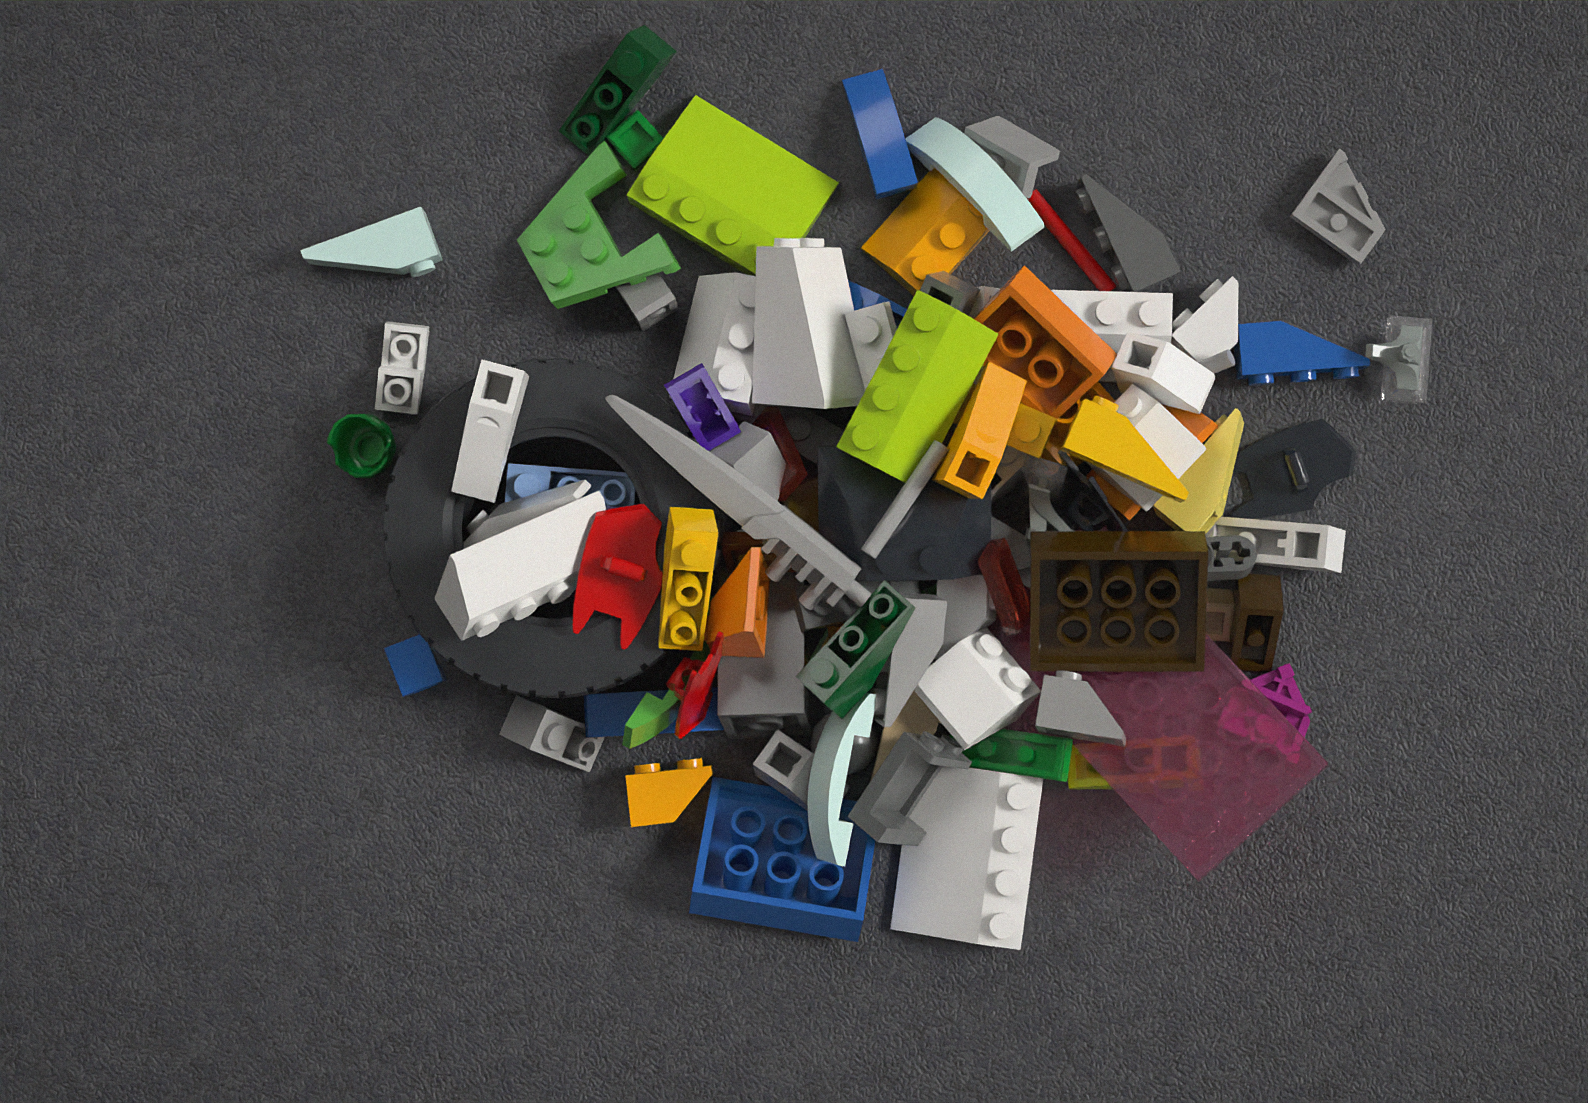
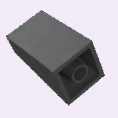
[718,567,813,739]

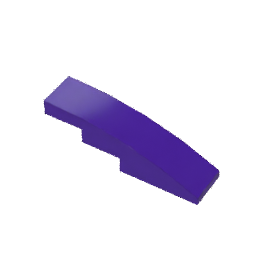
[664,363,742,452]

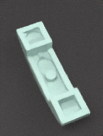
[905,117,1044,251]
[807,693,876,866]

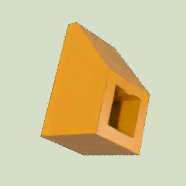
[625,758,713,827]

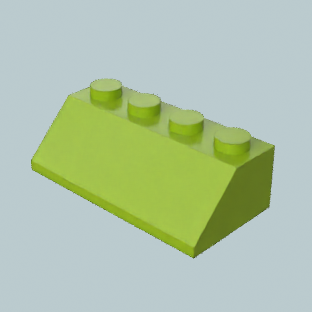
[836,290,999,483]

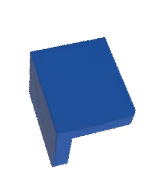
[384,634,447,696]

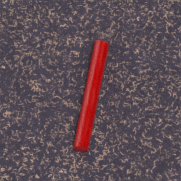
[1027,189,1117,291]

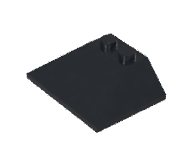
[817,444,991,581]

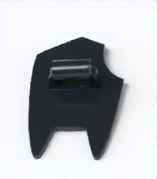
[1231,418,1356,519]
[1058,450,1128,531]

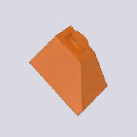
[704,547,771,658]

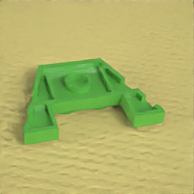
[517,141,681,309]

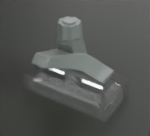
[1365,315,1433,405]
[1022,454,1073,543]

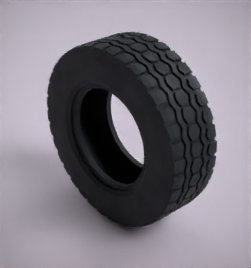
[382,358,725,698]

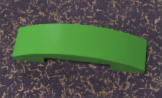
[622,595,713,749]

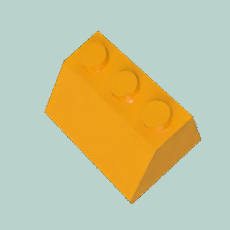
[861,168,990,296]

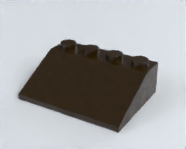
[1030,531,1208,672]

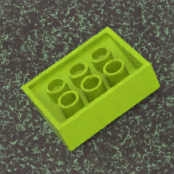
[627,95,839,276]

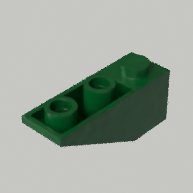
[559,25,677,156]
[795,580,915,719]

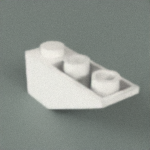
[452,360,529,503]

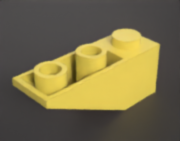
[1153,408,1244,535]

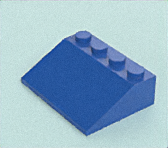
[689,777,875,942]

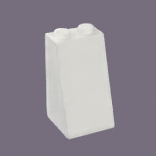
[752,238,865,409]

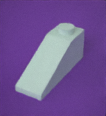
[300,207,443,277]

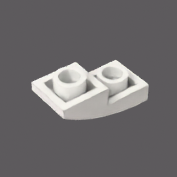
[375,322,429,414]

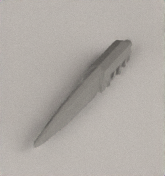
[605,395,872,610]

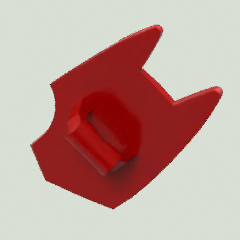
[572,504,663,650]
[666,631,725,739]

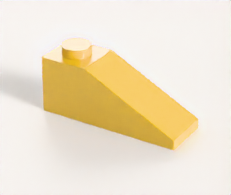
[1060,396,1189,503]

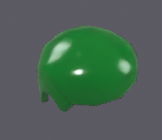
[327,414,396,478]

